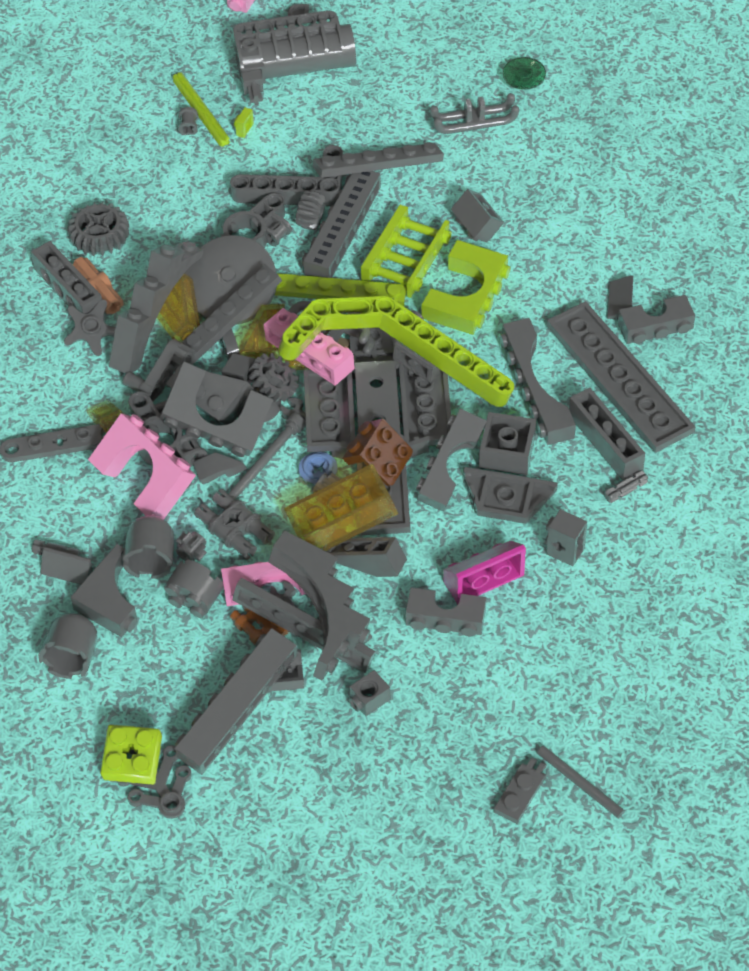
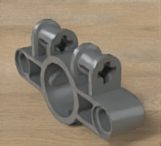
[221,193,292,248]
[129,392,207,489]

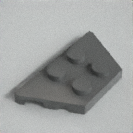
[464,467,558,524]

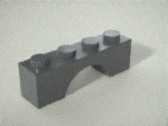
[416,408,487,512]

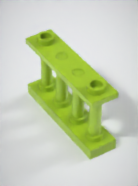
[361,204,452,298]

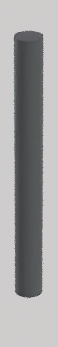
[537,745,625,819]

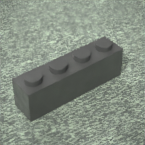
[569,387,646,480]

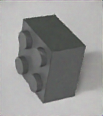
[479,412,536,475]

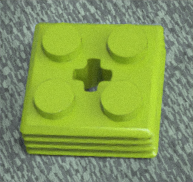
[100,724,162,785]

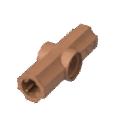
[73,256,124,314]

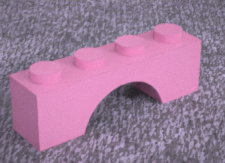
[221,562,306,606]

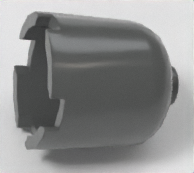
[123,516,174,579]
[38,613,98,679]

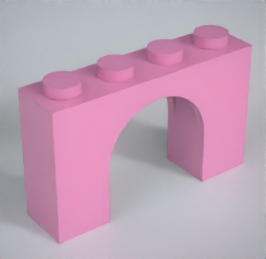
[88,413,196,519]

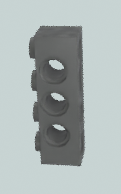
[31,241,102,314]

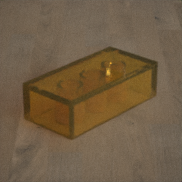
[284,463,399,551]

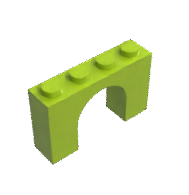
[422,240,511,335]

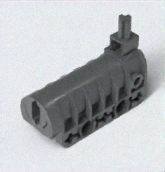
[233,10,356,105]

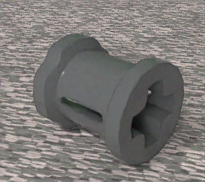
[178,107,198,135]

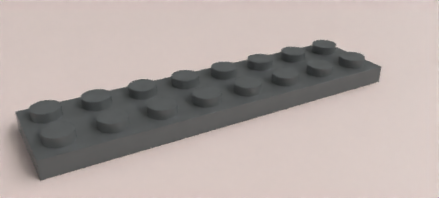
[547,301,696,453]

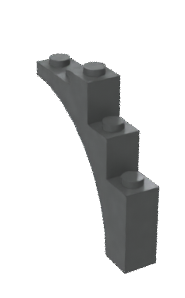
[109,241,204,374]
[268,530,371,681]

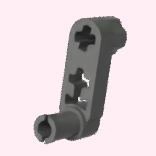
[123,339,195,402]

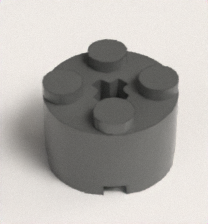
[164,560,224,618]

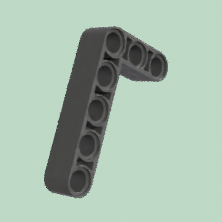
[230,145,343,206]

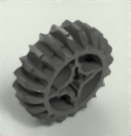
[68,201,129,256]

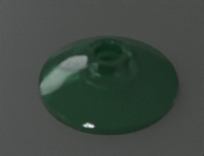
[503,57,546,90]

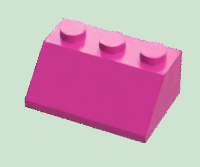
[443,540,526,605]

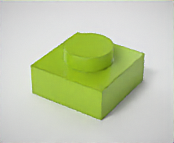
[234,107,254,138]

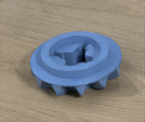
[299,452,338,486]

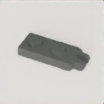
[494,757,547,824]

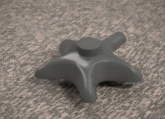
[64,300,116,356]

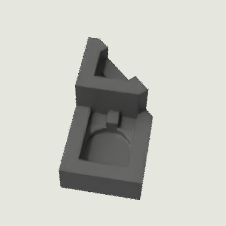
[193,452,247,484]

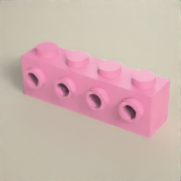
[264,308,355,386]

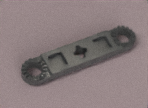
[0,423,113,462]

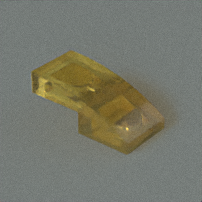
[87,400,124,433]

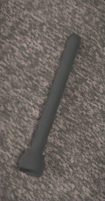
[228,413,306,500]

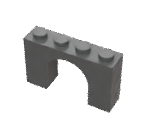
[159,362,273,457]

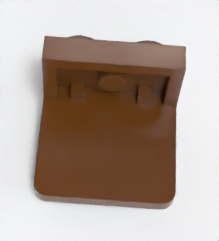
[342,418,413,486]

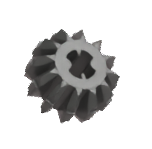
[295,191,326,230]

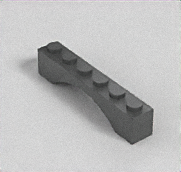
[499,318,576,445]

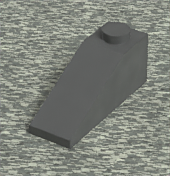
[326,537,407,577]

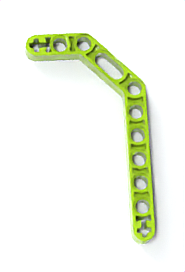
[278,296,514,407]

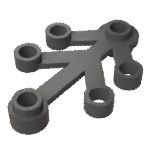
[117,745,192,819]

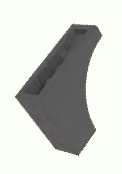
[71,544,137,637]

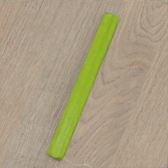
[173,72,230,147]

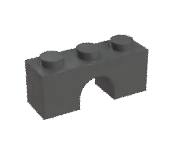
[618,295,695,344]
[406,587,486,637]

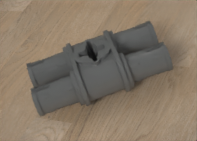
[194,489,275,560]

